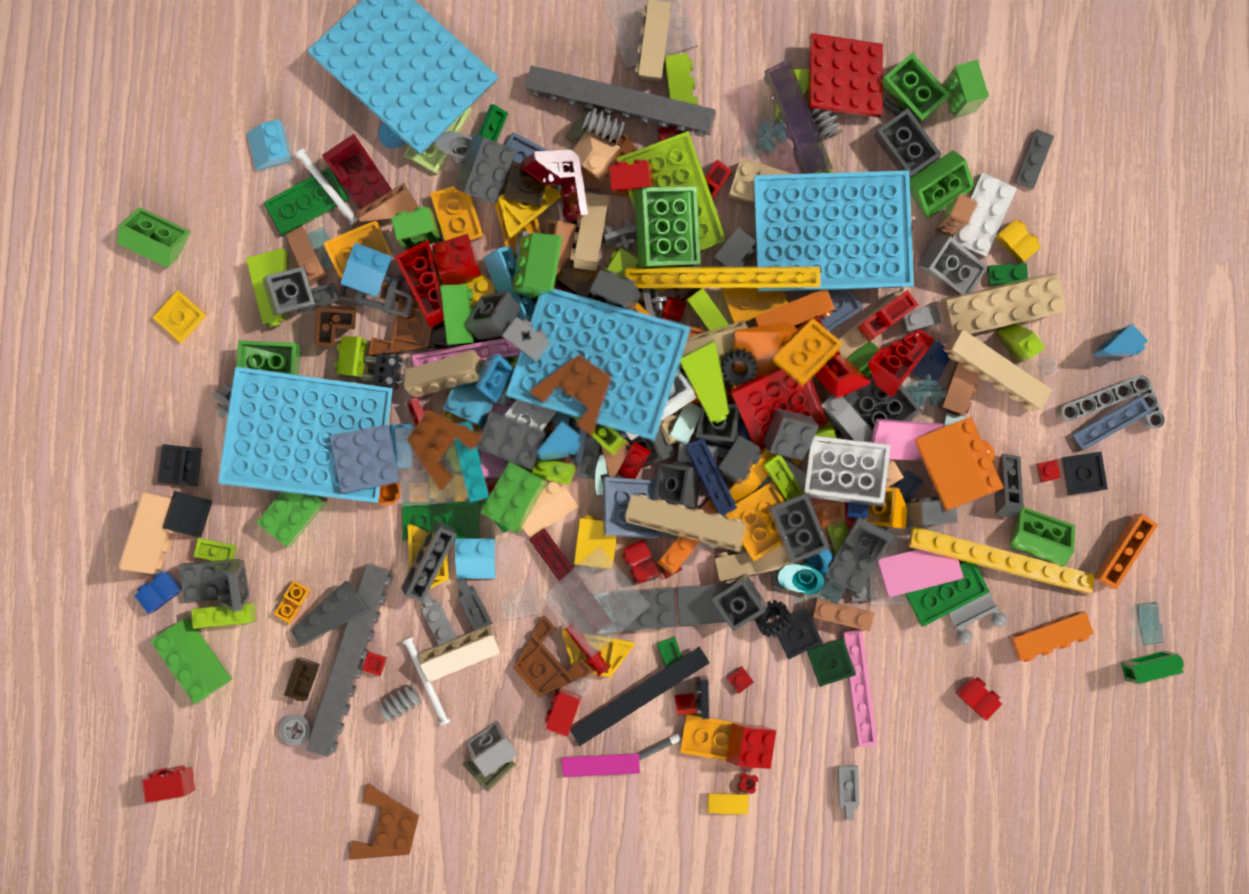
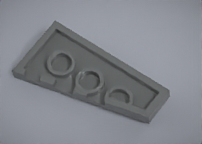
[291,581,369,646]

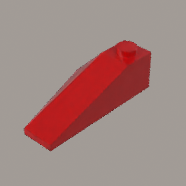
[868,329,935,397]

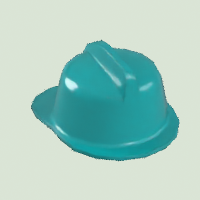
[778,563,824,595]

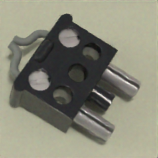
[362,354,406,390]

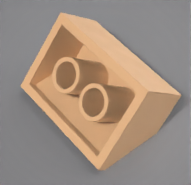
[523,480,578,538]

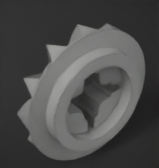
[279,715,311,746]

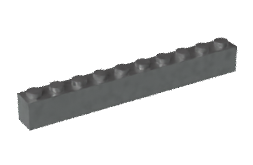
[525,65,716,137]
[306,563,393,757]

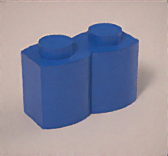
[134,571,183,614]

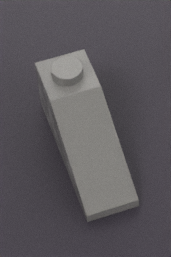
[822,395,873,443]

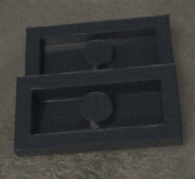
[158,444,202,486]
[162,491,213,537]

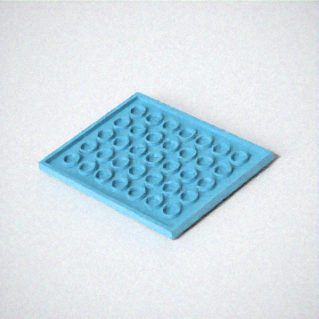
[307,0,499,155]
[754,171,914,292]
[506,289,691,441]
[218,367,393,503]

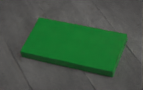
[263,167,349,237]
[402,501,480,540]
[905,561,990,627]

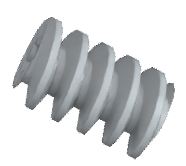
[582,108,624,145]
[808,108,843,138]
[377,683,422,722]

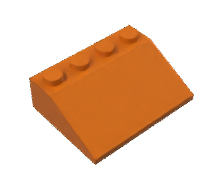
[732,322,797,404]
[914,417,1004,511]

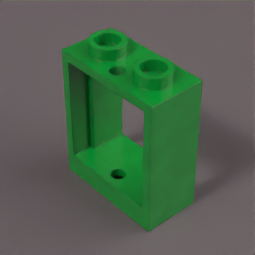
[1121,650,1184,684]

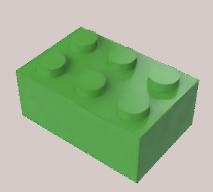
[882,52,950,124]
[942,59,989,118]
[391,206,442,250]
[481,461,547,534]
[257,491,327,547]

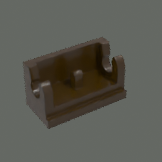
[284,657,320,701]

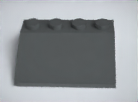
[825,376,922,440]

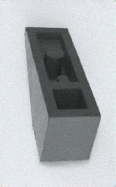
[995,453,1024,517]

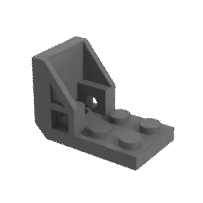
[825,517,895,594]
[179,559,250,612]

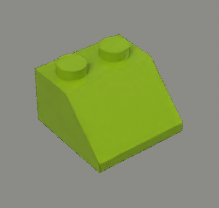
[335,336,368,379]

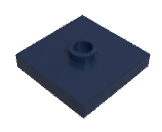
[912,341,950,385]

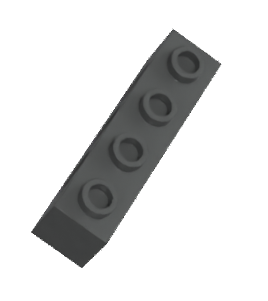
[401,520,457,602]

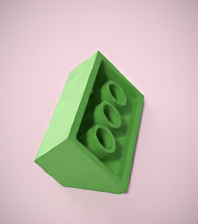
[150,617,232,704]

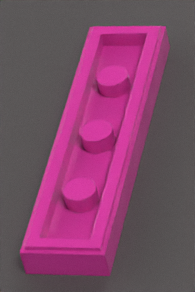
[562,753,640,777]

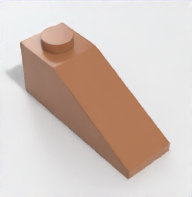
[355,183,419,222]
[286,226,329,285]

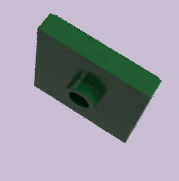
[807,637,857,687]

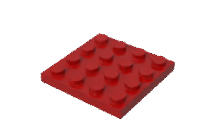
[808,33,883,118]
[730,367,828,452]

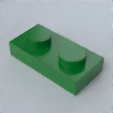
[478,104,508,142]
[987,263,1028,285]

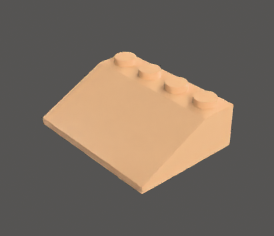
[119,492,175,574]

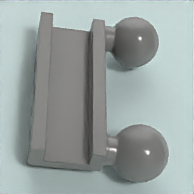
[948,592,1007,644]

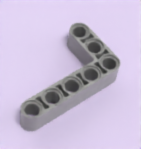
[1057,375,1165,429]

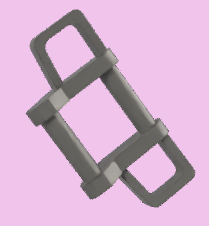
[339,274,414,317]

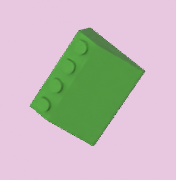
[634,187,701,267]
[237,340,301,375]

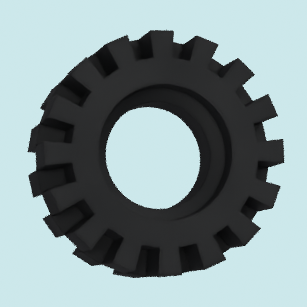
[721,348,757,386]
[754,600,792,638]

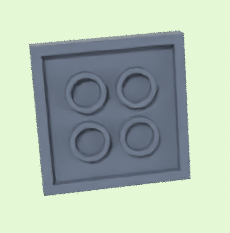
[330,424,400,494]
[603,477,661,538]

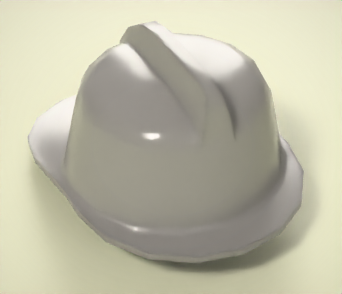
[435,131,473,164]

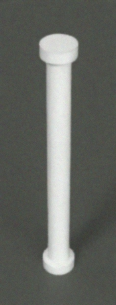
[295,149,360,227]
[402,637,451,726]

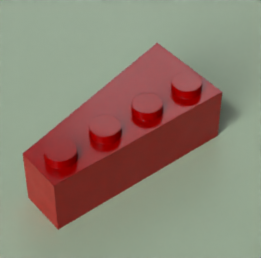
[394,240,445,328]

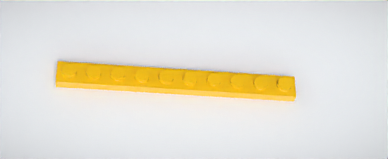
[625,266,820,288]
[908,526,1095,594]

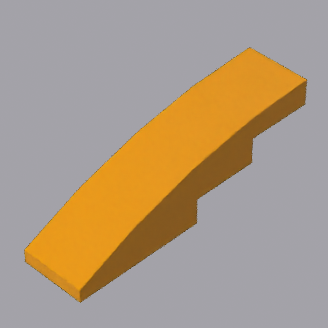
[724,447,775,516]

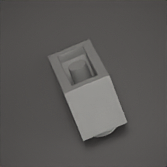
[900,305,941,334]

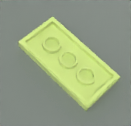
[403,107,472,175]

